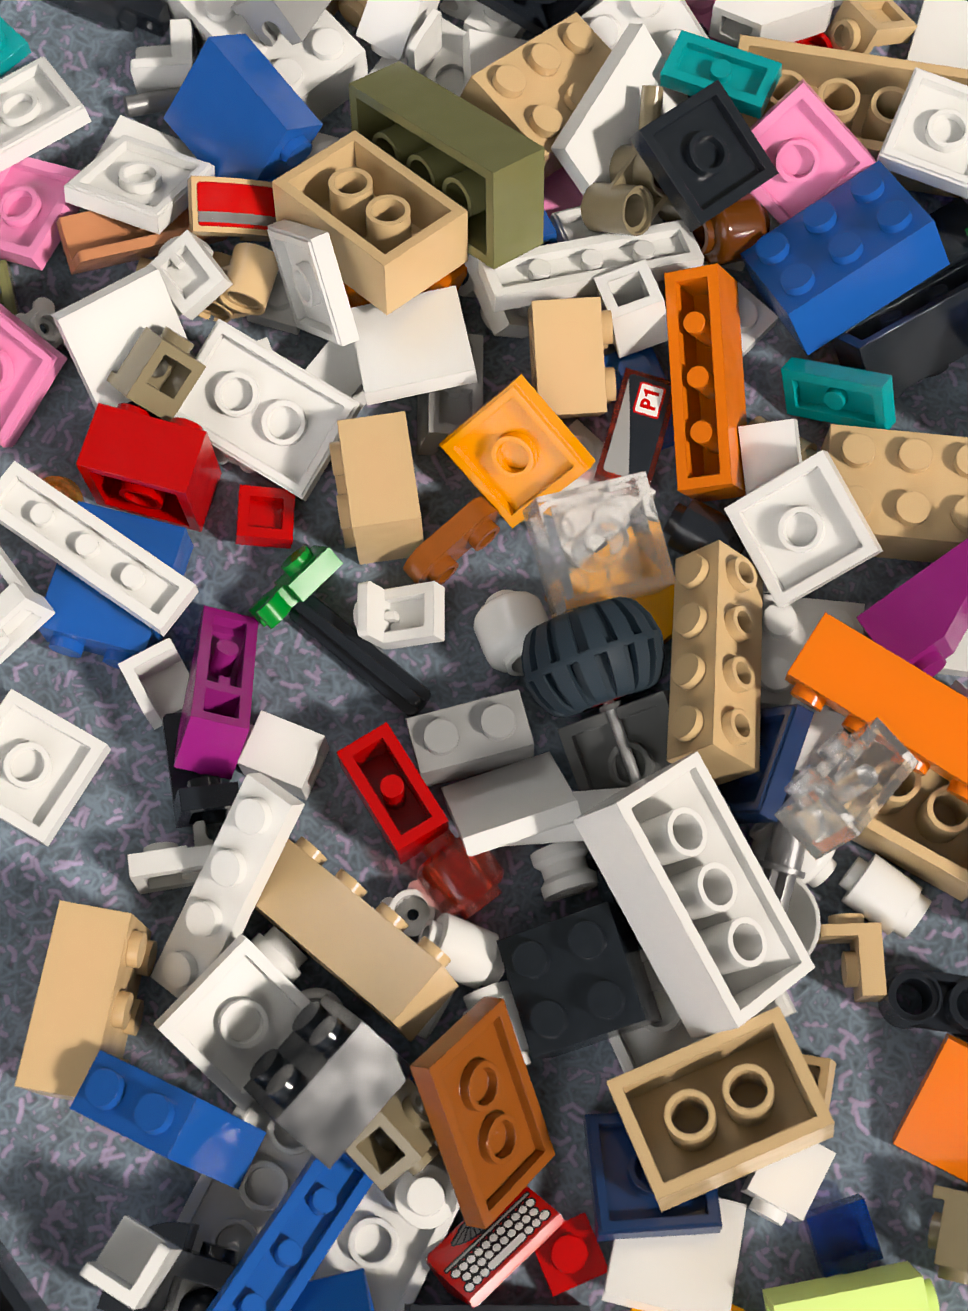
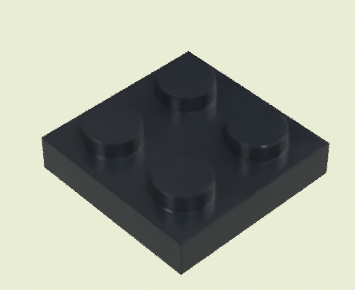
[629,80,779,232]

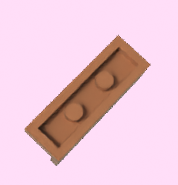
[56,207,229,275]

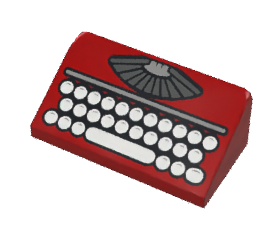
[426,1186,564,1308]

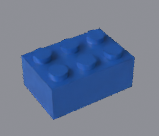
[740,161,950,356]

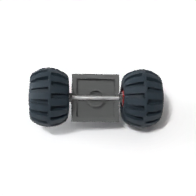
[521,597,671,933]

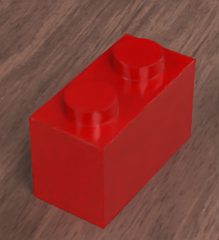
[336,722,450,864]

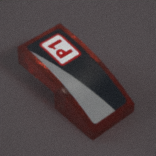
[593,367,672,496]

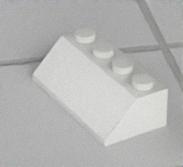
[573,751,815,1038]

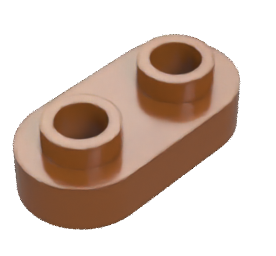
[403,496,500,585]

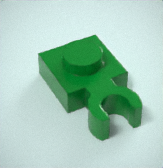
[248,545,344,629]

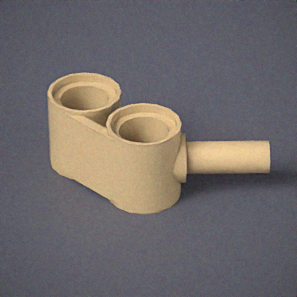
[136,242,279,323]

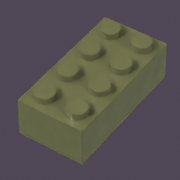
[349,61,545,269]

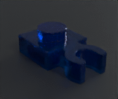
[803,1193,884,1278]

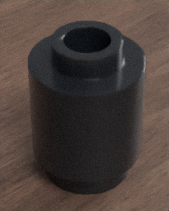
[663,498,745,556]

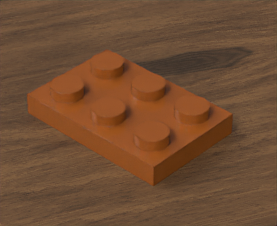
[410,996,556,1230]

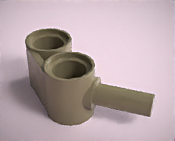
[581,85,668,236]

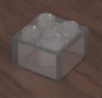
[523,471,676,618]

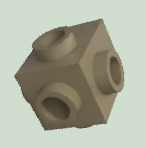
[346,1078,440,1191]

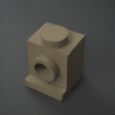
[107,326,206,422]
[928,1185,968,1285]

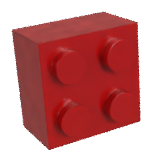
[76,403,222,532]

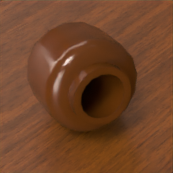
[692,193,770,265]

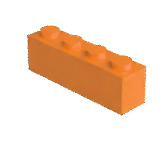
[664,263,747,502]
[785,612,968,804]

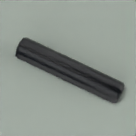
[289,594,431,717]

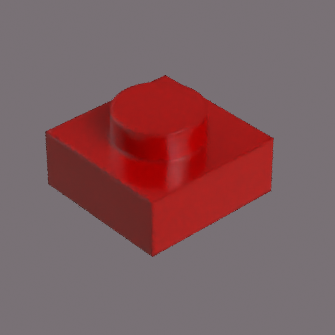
[235,485,295,549]
[534,1212,608,1297]

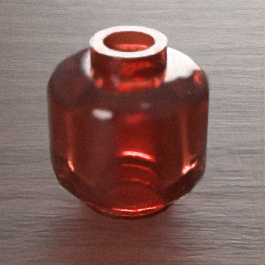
[416,829,504,920]

